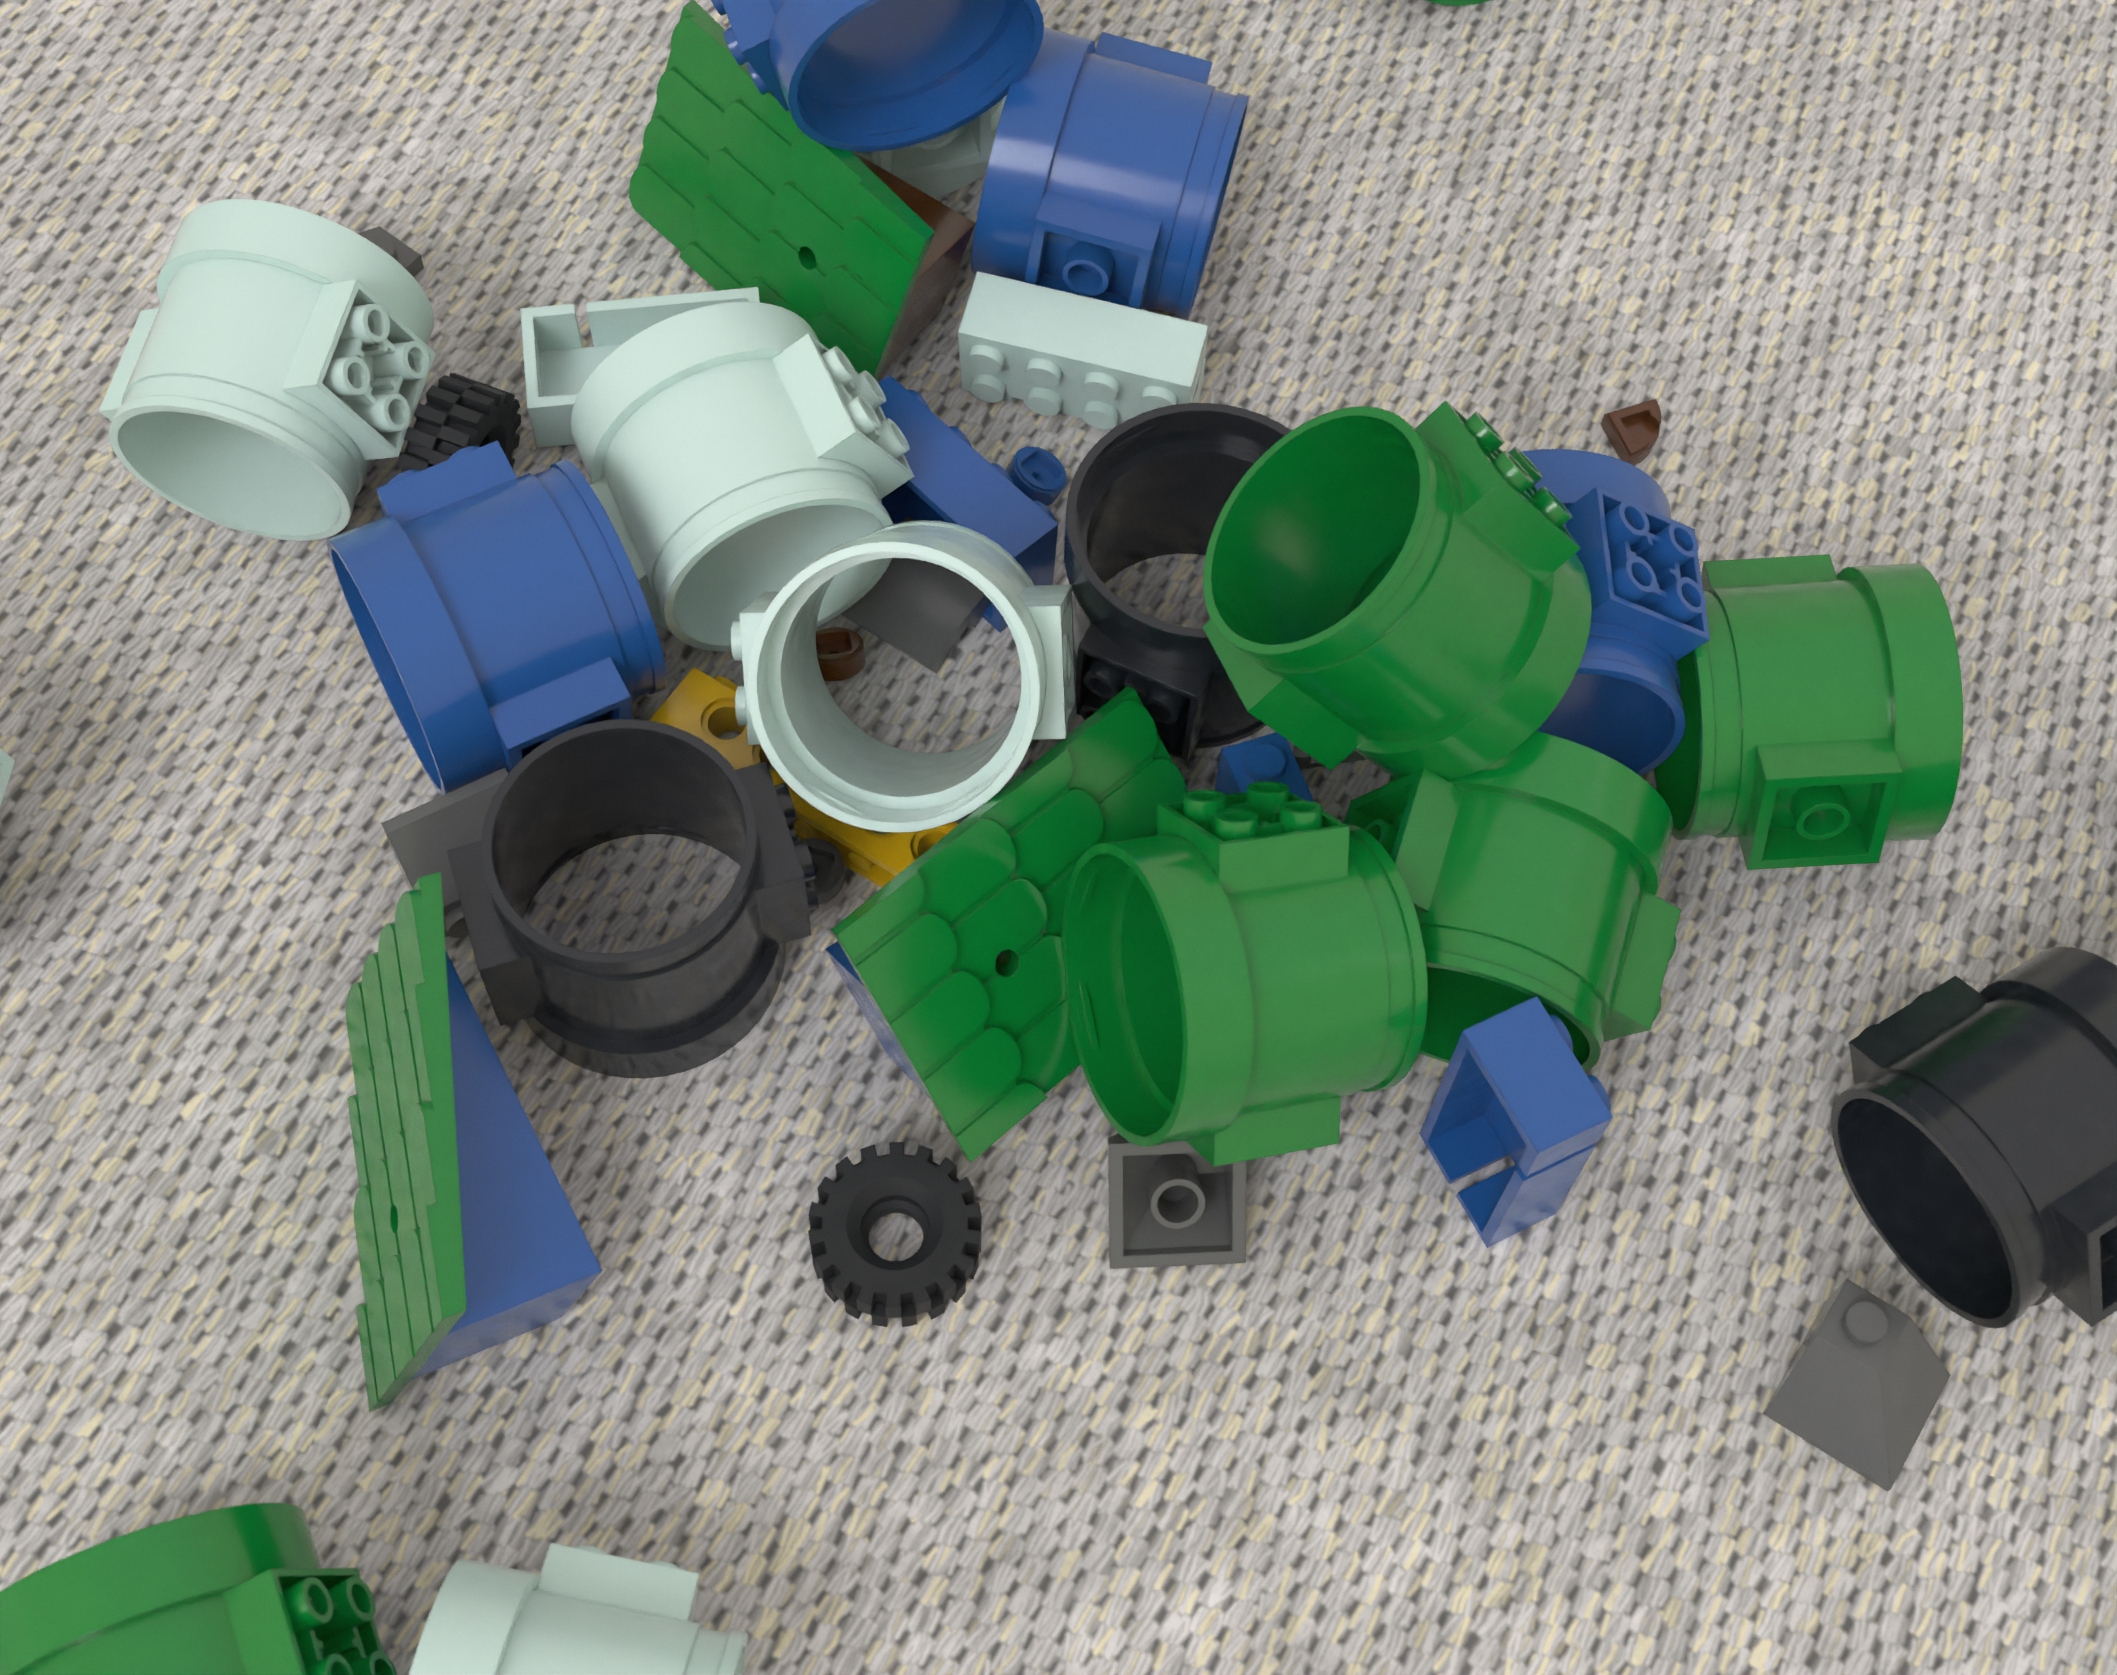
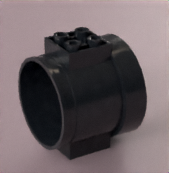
[1064,403,1292,761]
[447,719,819,1078]
[1831,946,2117,1329]

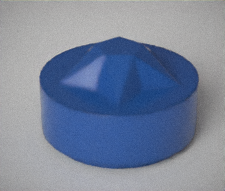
[1005,447,1067,506]

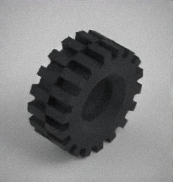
[397,373,521,473]
[808,1142,982,1327]

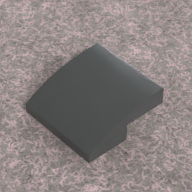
[840,516,992,674]

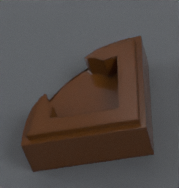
[1600,399,1662,466]

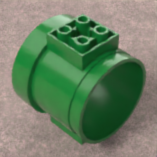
[1202,400,1592,781]
[1653,554,1963,870]
[1344,731,1681,1072]
[1061,781,1428,1167]
[0,1502,397,1675]

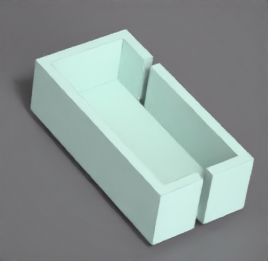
[958,271,1209,429]
[520,287,760,448]

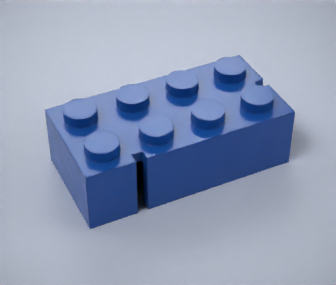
[878,375,1058,633]
[1419,996,1613,1248]

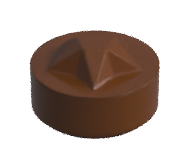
[816,627,865,681]

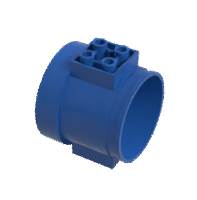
[711,0,1044,152]
[971,27,1250,321]
[327,440,668,796]
[1521,449,1710,776]

